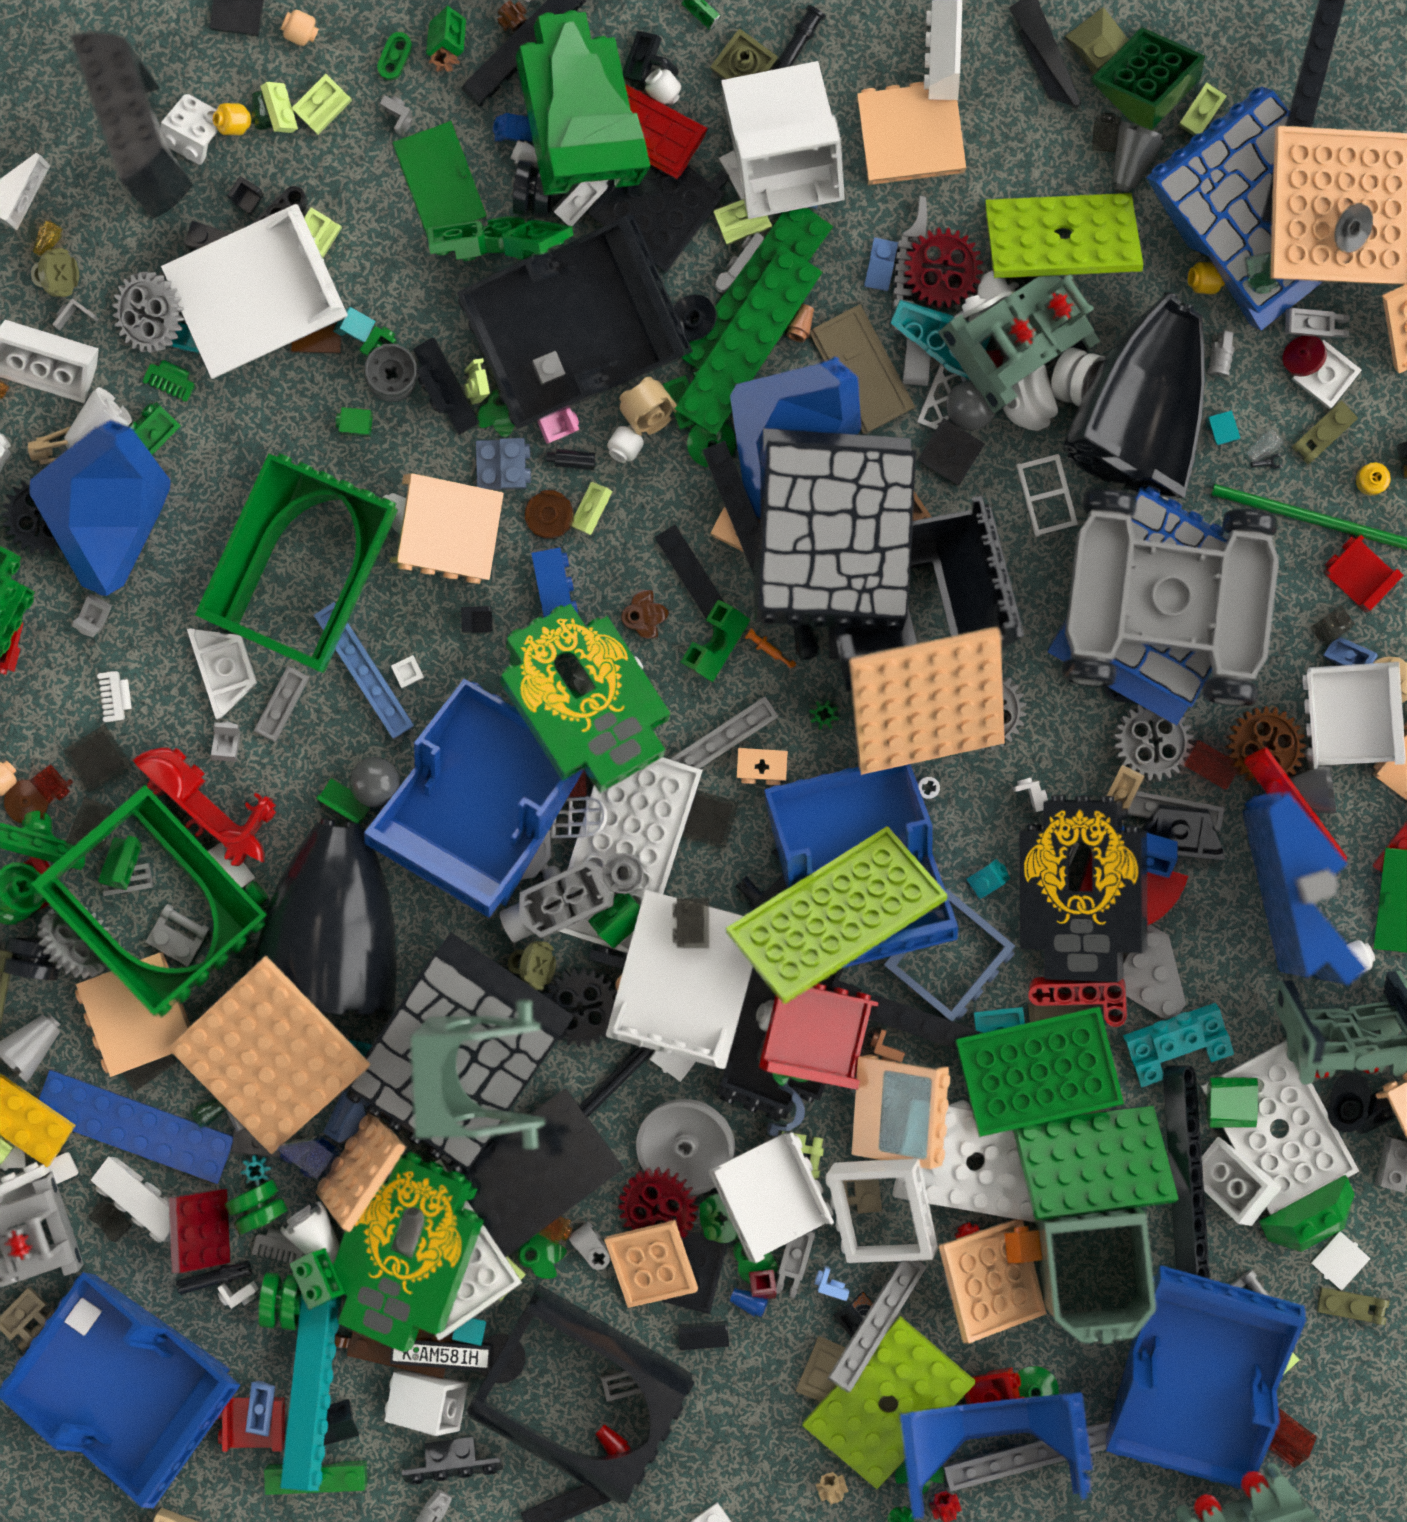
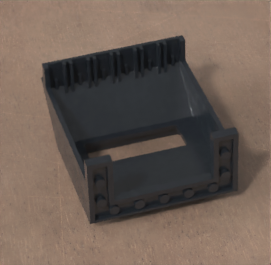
[831,496,1024,692]

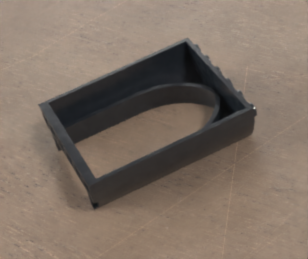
[70,32,193,219]
[464,1284,695,1504]

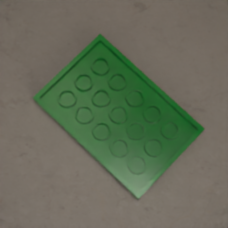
[955,1007,1124,1138]
[1013,1106,1178,1221]

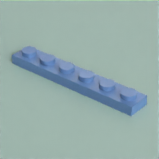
[314,602,414,739]

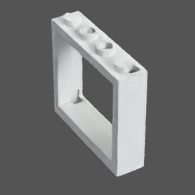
[826,1158,938,1263]

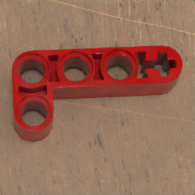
[1028,977,1127,1027]

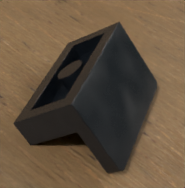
[678,1321,729,1350]
[323,1399,359,1446]

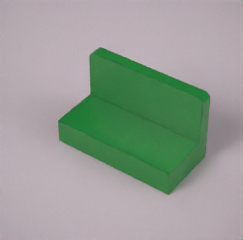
[426,6,466,57]
[316,778,371,825]
[98,835,142,890]
[588,893,641,948]

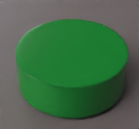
[245,880,269,904]

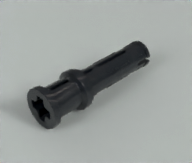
[772,5,826,70]

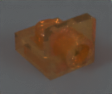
[538,1217,573,1245]

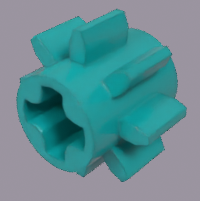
[240,1154,273,1186]

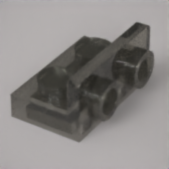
[66,797,116,854]
[672,898,710,949]

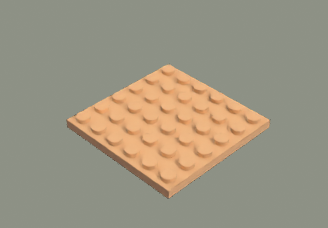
[1270,126,1407,285]
[849,627,1005,775]
[168,956,371,1154]

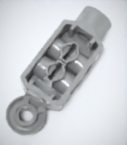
[500,853,644,943]

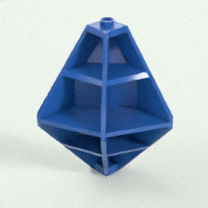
[730,357,861,519]
[29,420,171,596]

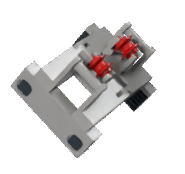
[0,1171,84,1287]

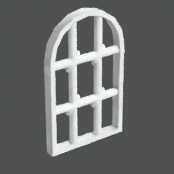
[551,796,607,839]

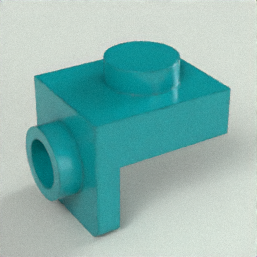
[966,859,1010,899]

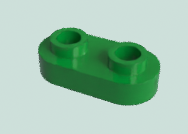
[377,32,412,81]

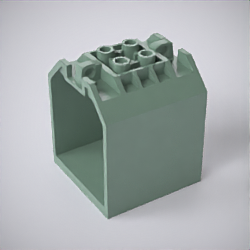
[1035,1207,1156,1344]

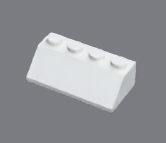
[924,0,962,100]
[0,320,99,403]

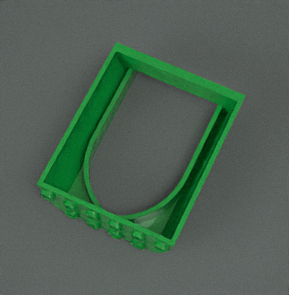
[195,453,398,673]
[31,785,267,1018]

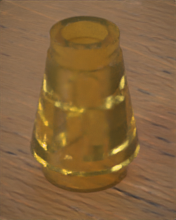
[32,219,63,256]

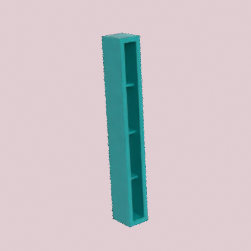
[281,1296,341,1491]

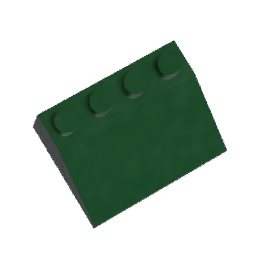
[1091,27,1205,131]

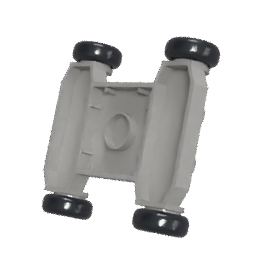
[1061,489,1279,706]

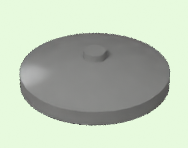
[636,1099,735,1195]

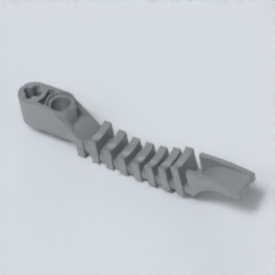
[893,196,930,386]

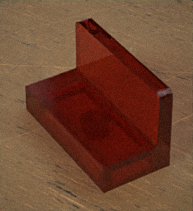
[1184,740,1239,790]
[1269,1408,1317,1468]

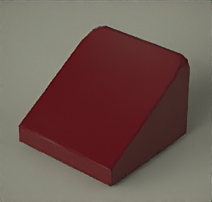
[749,1270,777,1299]

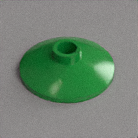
[687,423,736,467]
[1017,1366,1059,1398]

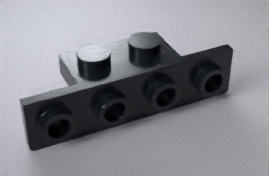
[413,338,480,435]
[402,1437,503,1485]

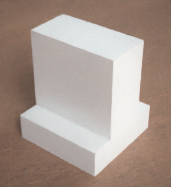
[721,61,845,219]

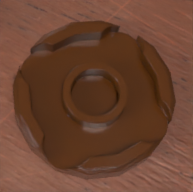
[525,490,574,539]

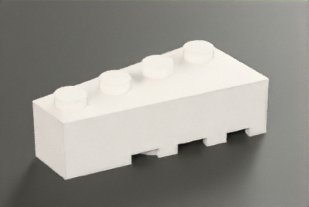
[91,1157,170,1243]

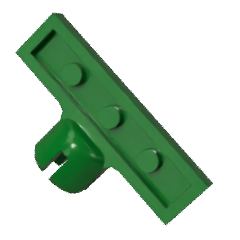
[0,810,85,870]

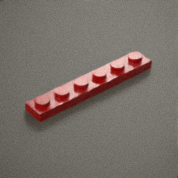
[1244,747,1347,862]

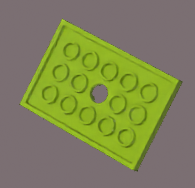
[985,193,1143,278]
[802,1316,975,1489]

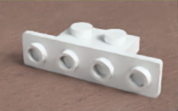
[0,1152,78,1205]

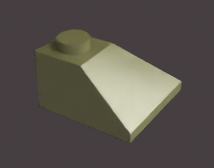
[1065,7,1129,75]

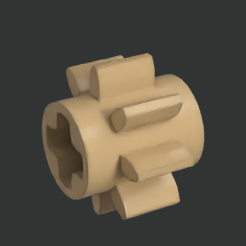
[816,1472,848,1505]

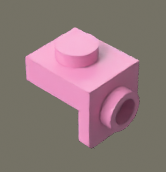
[537,407,579,444]

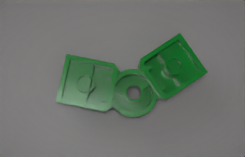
[428,216,573,261]

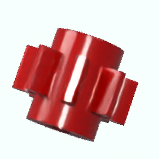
[929,1490,962,1522]

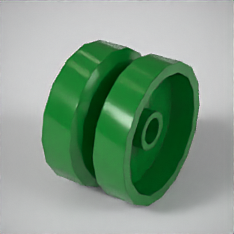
[0,862,45,925]
[224,1179,289,1235]
[259,1272,302,1331]

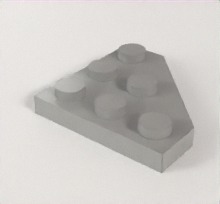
[1110,925,1186,1020]

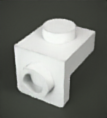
[1012,778,1048,812]
[218,1281,259,1308]

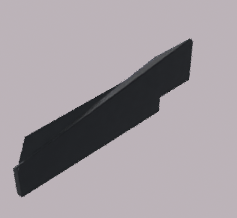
[1009,0,1081,109]

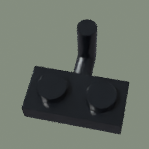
[623,30,679,84]

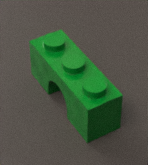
[680,600,751,682]

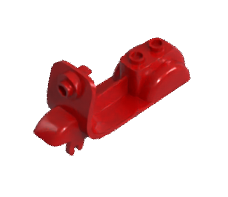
[132,748,277,866]

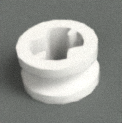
[918,777,940,799]

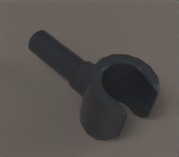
[1250,454,1283,469]

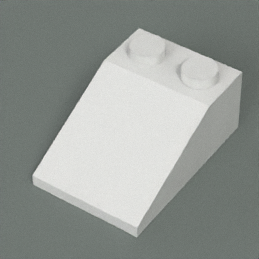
[0,153,50,230]
[1202,1137,1281,1226]

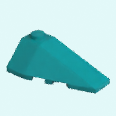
[891,300,991,379]

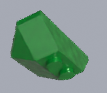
[1258,1175,1355,1252]

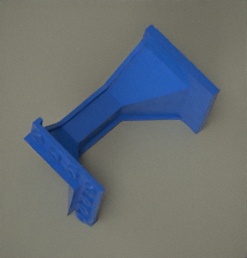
[900,1392,1092,1519]

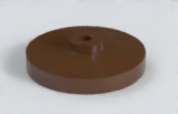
[4,780,49,823]

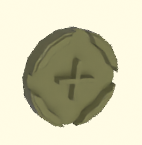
[31,248,79,298]
[508,941,556,990]

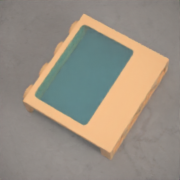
[852,1054,950,1169]

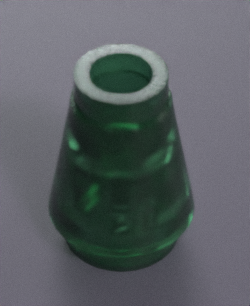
[251,91,273,130]
[191,1098,226,1128]

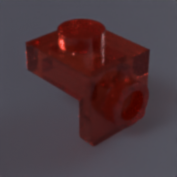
[30,764,74,803]

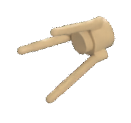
[28,426,71,464]

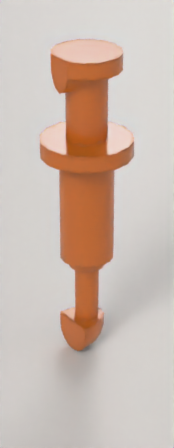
[744,628,796,668]

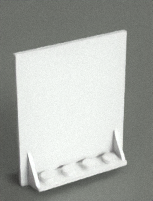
[161,204,348,379]
[606,890,753,1069]

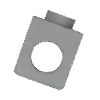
[53,298,99,330]

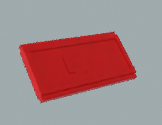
[625,84,708,179]

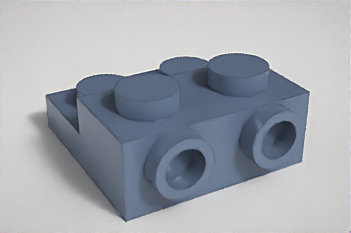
[476,438,531,490]

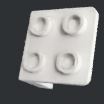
[160,94,218,165]

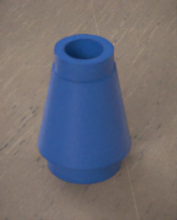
[730,1288,768,1317]

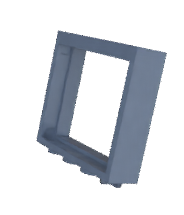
[883,889,1015,1022]

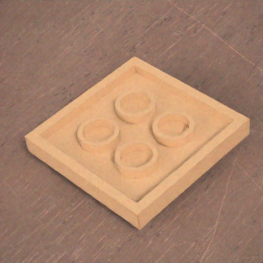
[605,1220,698,1308]

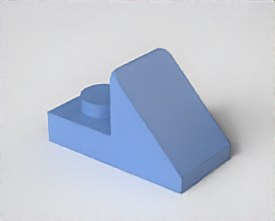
[864,238,898,291]
[1323,635,1378,666]

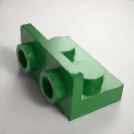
[129,402,181,455]

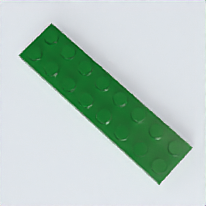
[681,207,833,370]
[675,245,823,437]

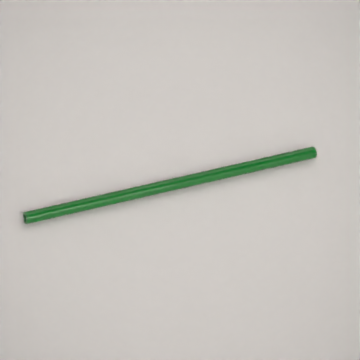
[1211,484,1407,550]

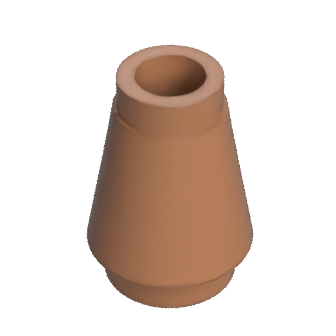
[786,304,814,343]

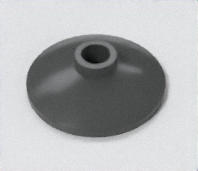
[1334,203,1373,253]

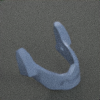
[767,1081,805,1137]

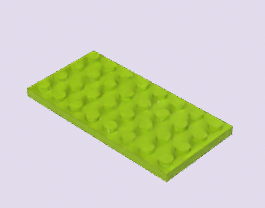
[725,826,947,1004]

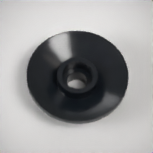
[674,294,717,341]

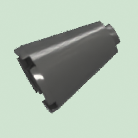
[1112,121,1167,192]
[1290,765,1336,814]

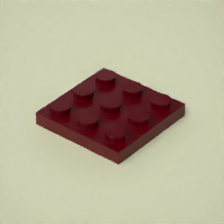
[168,1189,231,1273]

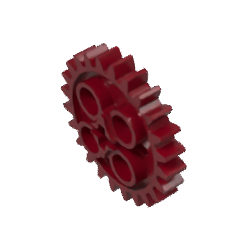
[903,227,983,308]
[618,1167,699,1238]

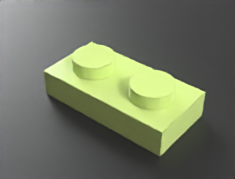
[260,82,298,133]
[1179,82,1226,136]
[571,482,613,535]

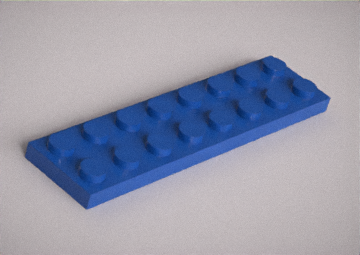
[39,1070,233,1184]

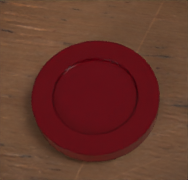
[1282,336,1327,377]

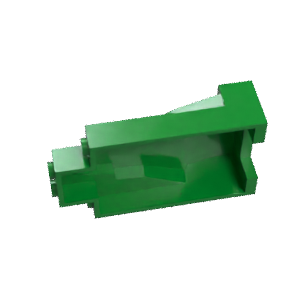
[515,10,650,195]

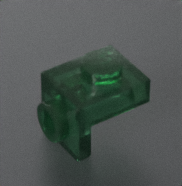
[1245,252,1279,294]

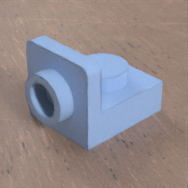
[814,1266,849,1301]

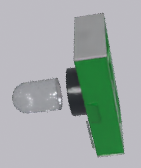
[681,0,720,30]

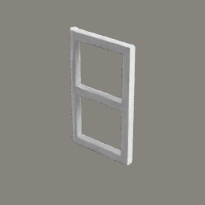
[1016,454,1078,537]

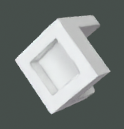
[64,1298,102,1336]

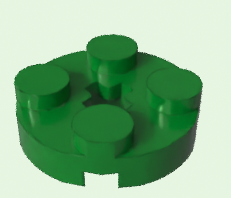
[699,1193,739,1243]

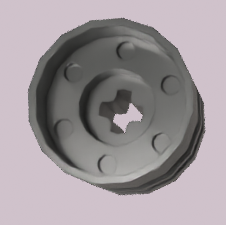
[365,344,417,402]

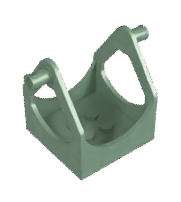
[411,1000,545,1149]

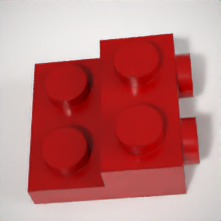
[965,1367,1025,1404]

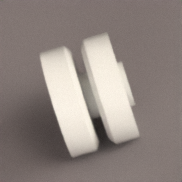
[1051,348,1106,406]

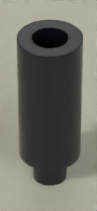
[546,449,596,470]

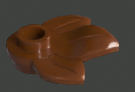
[621,590,669,639]

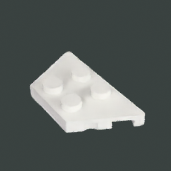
[187,628,257,720]

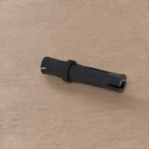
[176,1260,252,1295]

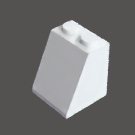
[385,1371,468,1436]

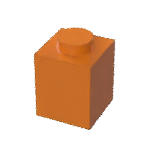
[1004,1226,1042,1263]

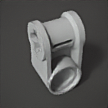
[568,1221,611,1270]

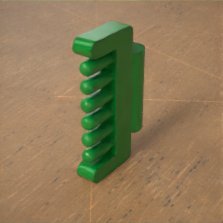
[143,360,195,402]

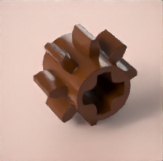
[497,1,527,32]

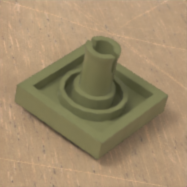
[710,28,778,80]

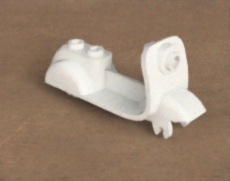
[953,270,1058,431]

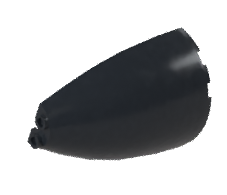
[1063,292,1205,498]
[251,818,397,1014]

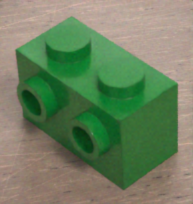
[289,1248,345,1310]

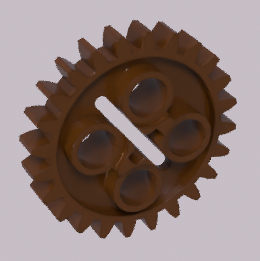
[1225,706,1306,786]

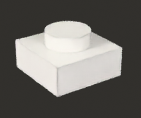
[391,655,424,688]

